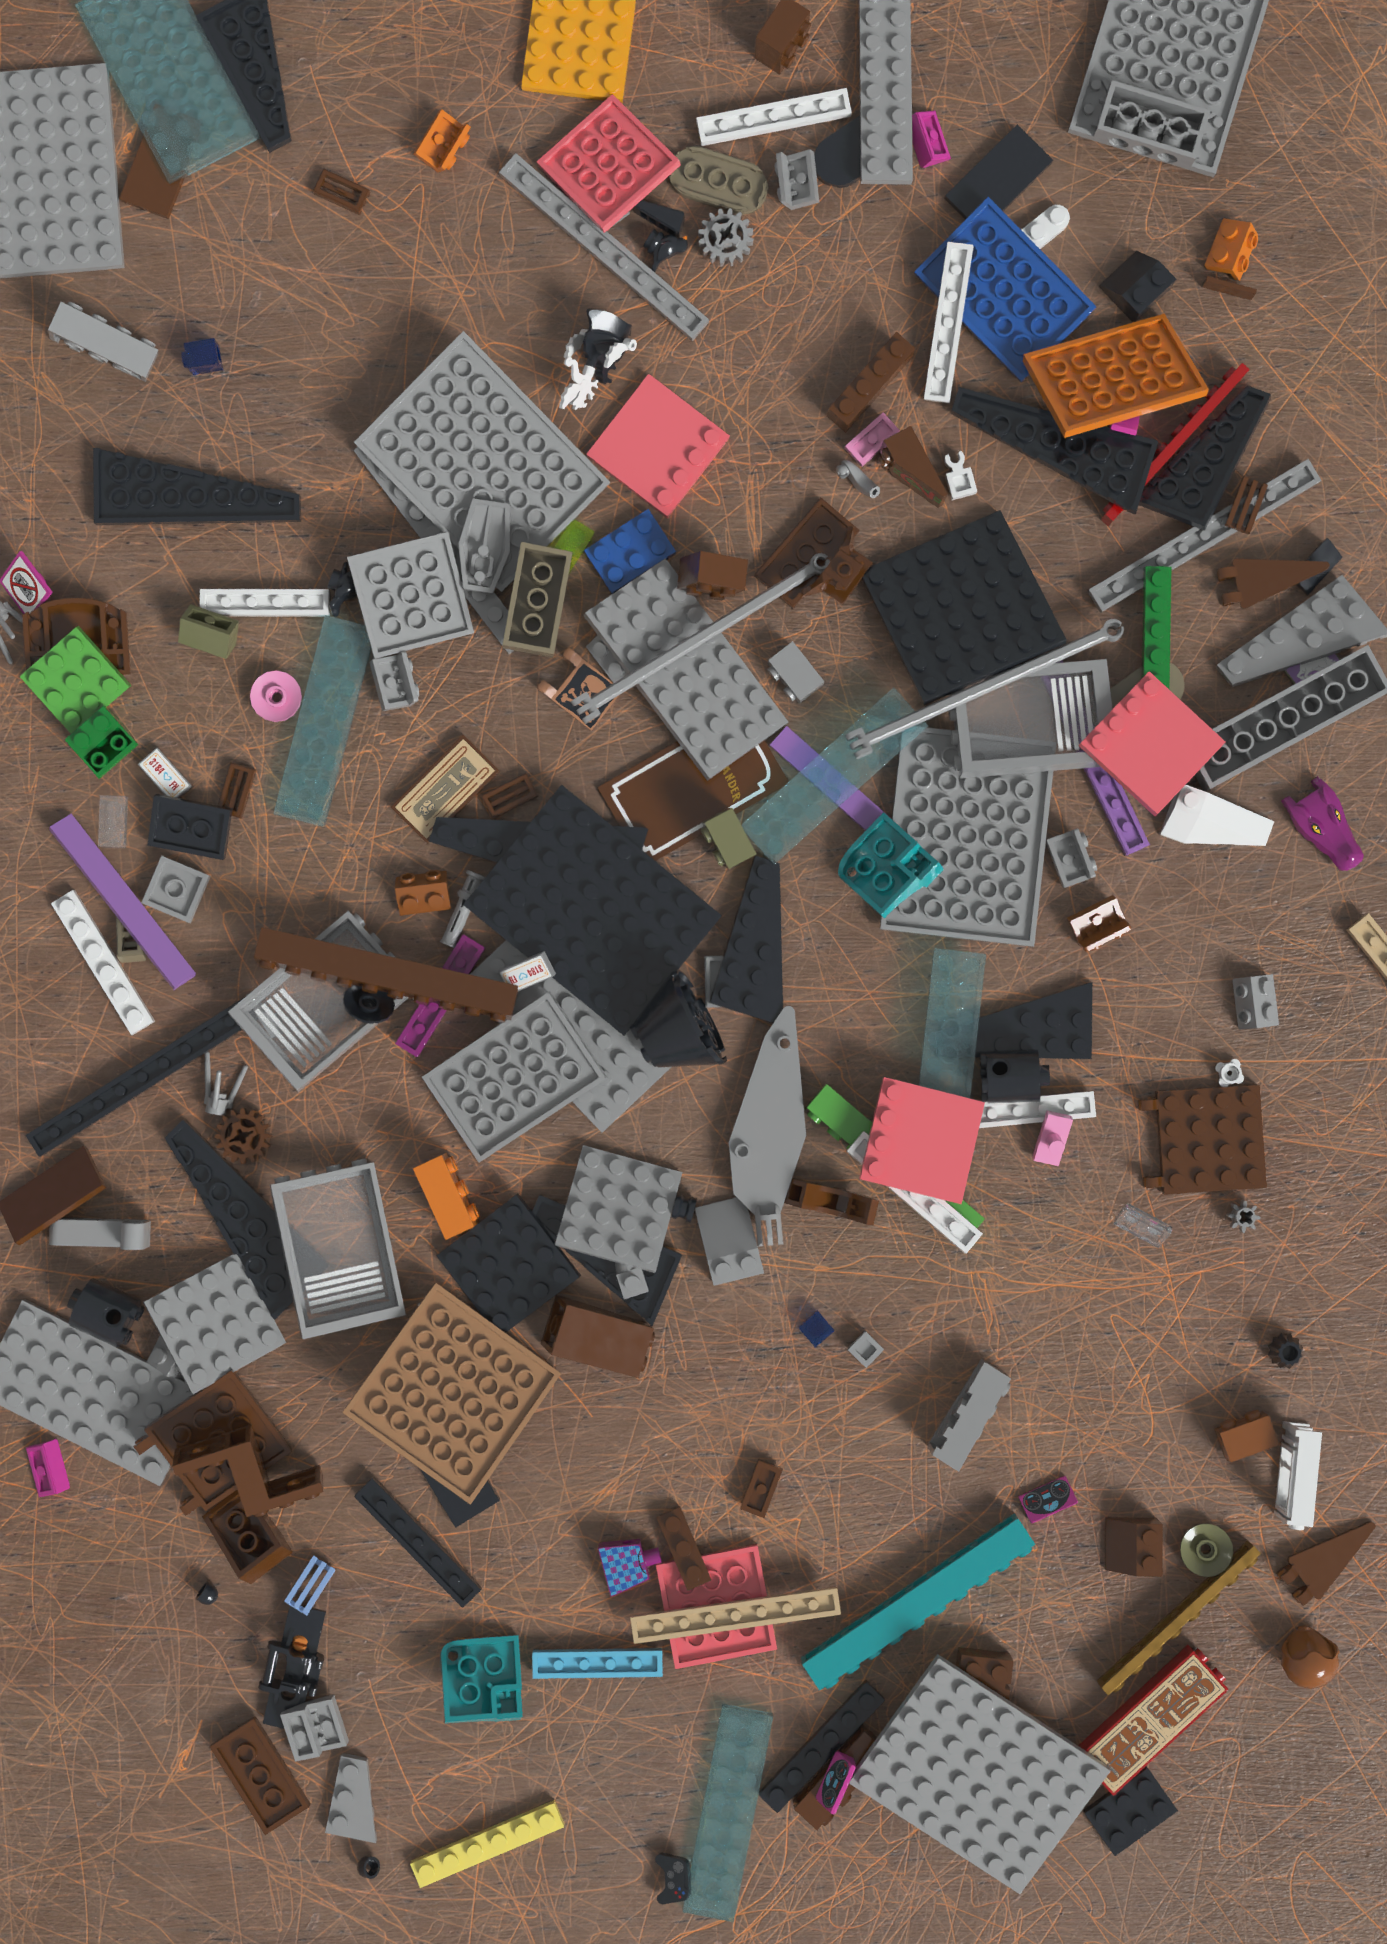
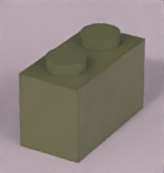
[178,604,239,659]

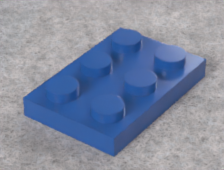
[584,509,676,594]

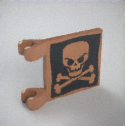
[538,648,618,731]

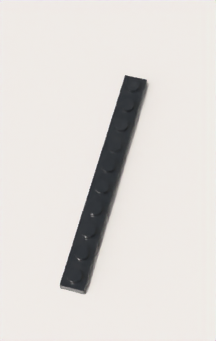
[25,997,259,1157]

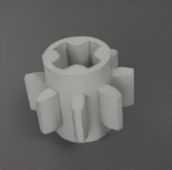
[1226,1200,1261,1233]

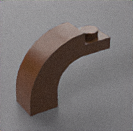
[784,1178,879,1226]

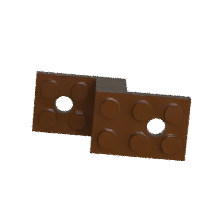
[172,1424,323,1517]

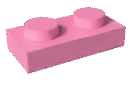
[844,412,900,467]

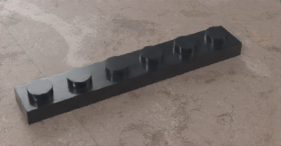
[354,1477,482,1608]
[758,1680,885,1813]

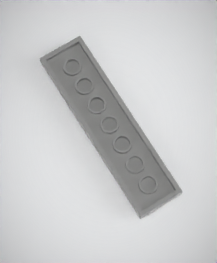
[858,0,913,185]

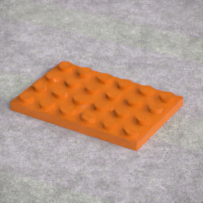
[1023,313,1209,438]

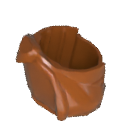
[1281,1625,1340,1689]

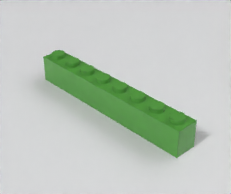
[806,1084,985,1228]

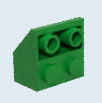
[65,706,139,779]

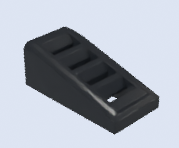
[634,200,685,238]

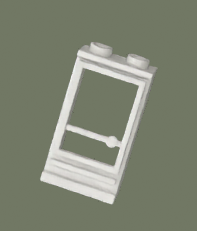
[1274,1421,1322,1530]

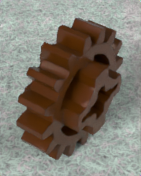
[214,1108,273,1164]

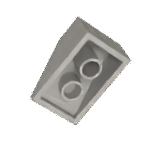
[695,1197,764,1286]

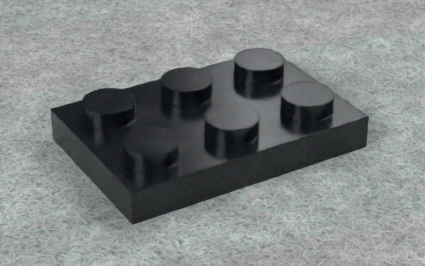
[147,794,233,860]
[1083,1766,1178,1856]

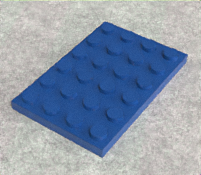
[914,197,1096,383]

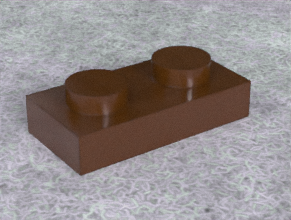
[740,1459,783,1518]

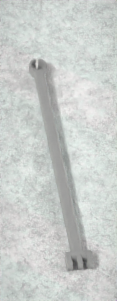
[571,553,830,724]
[845,619,1124,759]

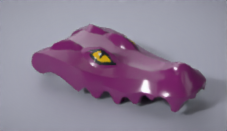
[1281,776,1364,871]

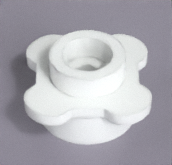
[1215,1059,1244,1087]

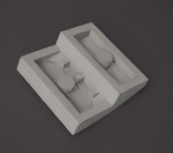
[280,1694,349,1762]

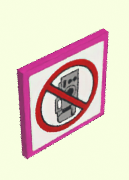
[0,551,52,614]

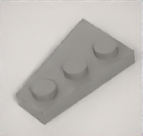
[325,1753,377,1843]

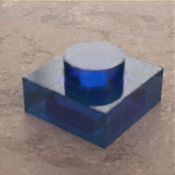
[798,1310,835,1348]

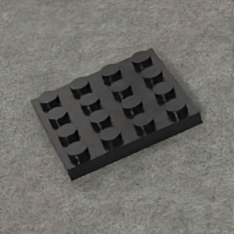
[436,1193,581,1333]

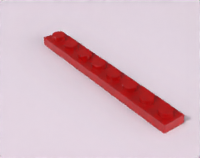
[1101,363,1250,526]

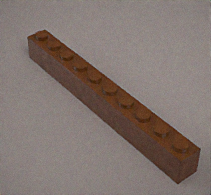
[254,927,518,1023]

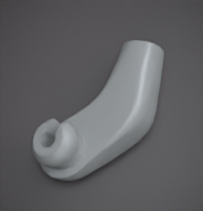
[836,460,880,498]

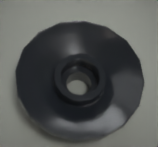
[343,985,395,1024]

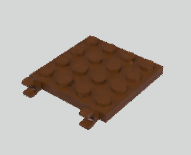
[1138,1085,1267,1195]
[133,1369,292,1516]

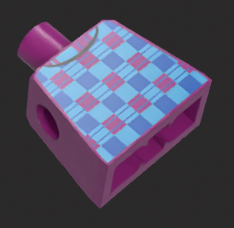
[598,1539,662,1597]

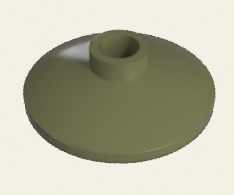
[1180,1523,1233,1577]

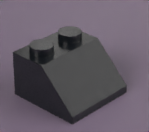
[1099,250,1177,322]

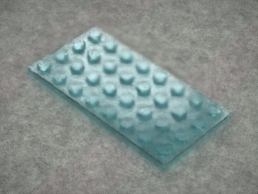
[75,0,260,184]

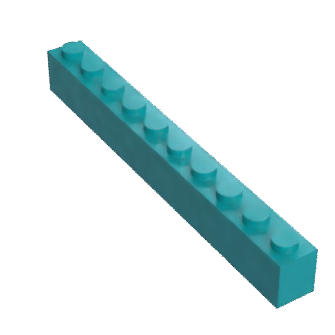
[801,1513,1035,1691]

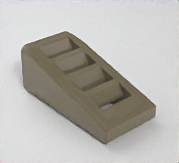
[116,916,146,963]

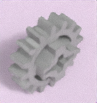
[698,208,753,267]

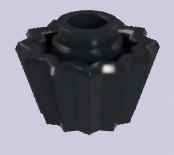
[1268,1333,1303,1369]

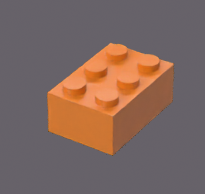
[413,1153,480,1240]

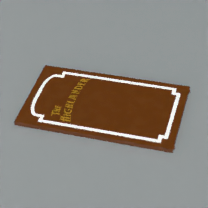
[597,740,790,861]

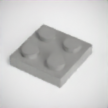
[141,856,211,923]

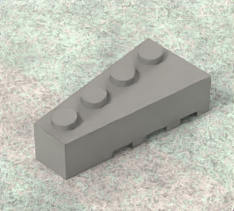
[48,302,158,382]
[927,1358,1011,1472]

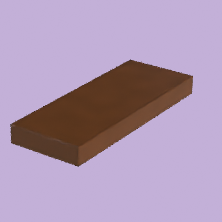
[1202,276,1257,300]

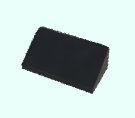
[1296,538,1342,596]

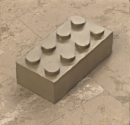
[502,542,572,658]

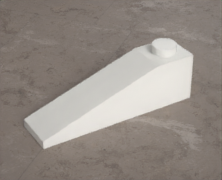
[1160,785,1274,846]

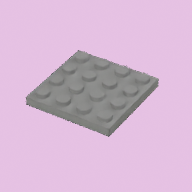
[347,532,474,659]
[555,1145,682,1273]
[143,1254,286,1395]

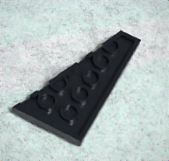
[195,0,292,153]
[1139,385,1271,531]
[709,856,783,1023]
[936,982,1093,1059]
[532,1195,682,1327]

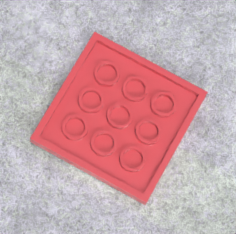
[537,94,681,233]
[586,374,730,519]
[1078,672,1226,816]
[859,1077,985,1204]
[656,1544,777,1669]

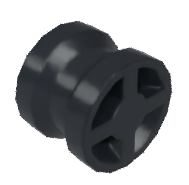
[671,1193,697,1223]

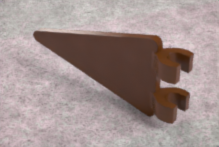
[1217,559,1330,609]
[1276,1521,1376,1606]

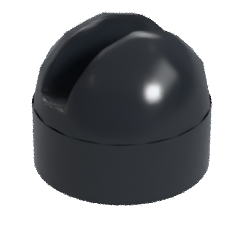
[196,1581,218,1605]
[357,1856,380,1879]

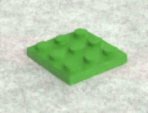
[19,626,132,733]

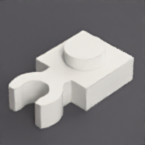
[944,451,977,500]

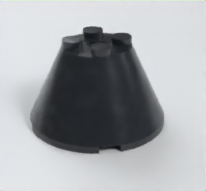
[630,969,727,1068]

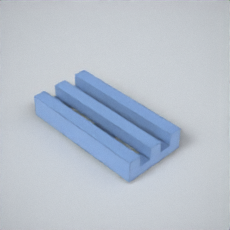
[284,1555,336,1616]

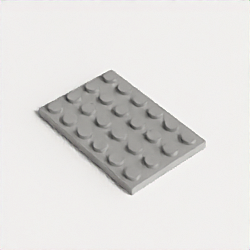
[422,991,608,1163]

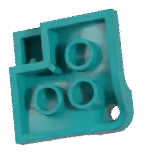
[838,812,944,918]
[440,1635,523,1724]

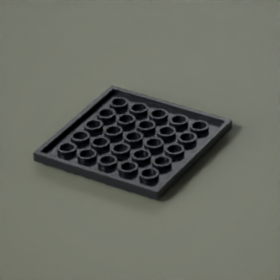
[862,510,1067,705]

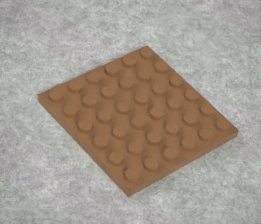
[342,1283,561,1505]

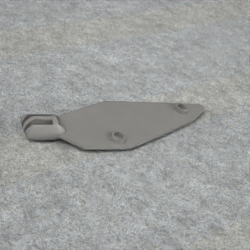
[729,1006,806,1247]

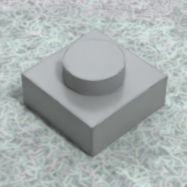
[847,1331,884,1368]

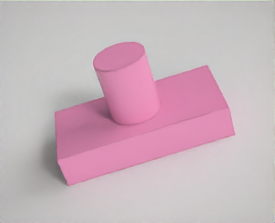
[1032,1111,1073,1166]

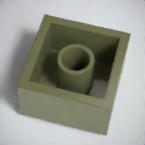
[700,808,756,869]

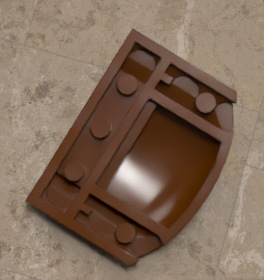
[22,598,131,675]

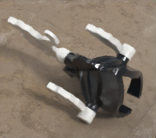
[559,308,637,410]

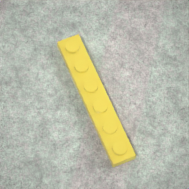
[410,1800,564,1888]

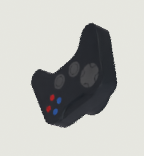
[655,1852,692,1905]

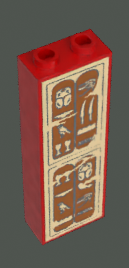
[1078,1645,1229,1796]

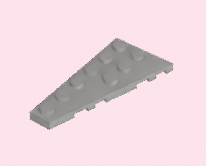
[1216,575,1387,687]

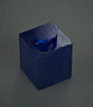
[181,338,223,375]

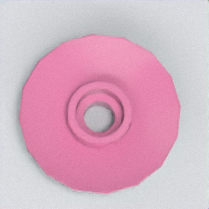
[250,670,302,722]

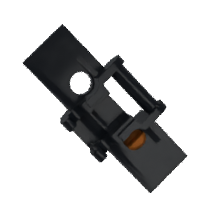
[258,1605,326,1729]

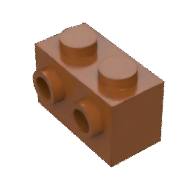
[1214,1410,1279,1463]

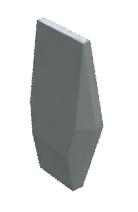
[459,498,510,594]

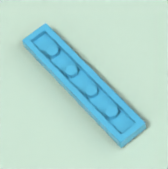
[532,1648,663,1679]

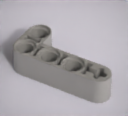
[49,1218,151,1250]

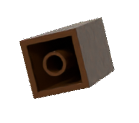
[540,1295,655,1378]

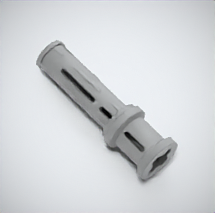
[440,870,485,948]

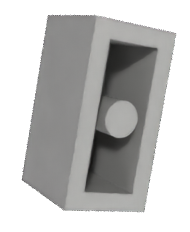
[767,641,825,704]

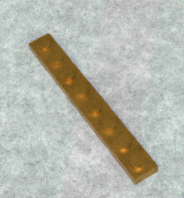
[1097,1540,1261,1695]

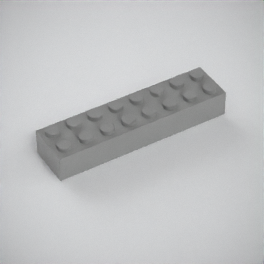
[1195,645,1387,791]

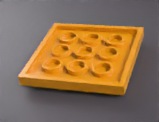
[521,0,636,103]

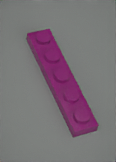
[395,934,486,1057]

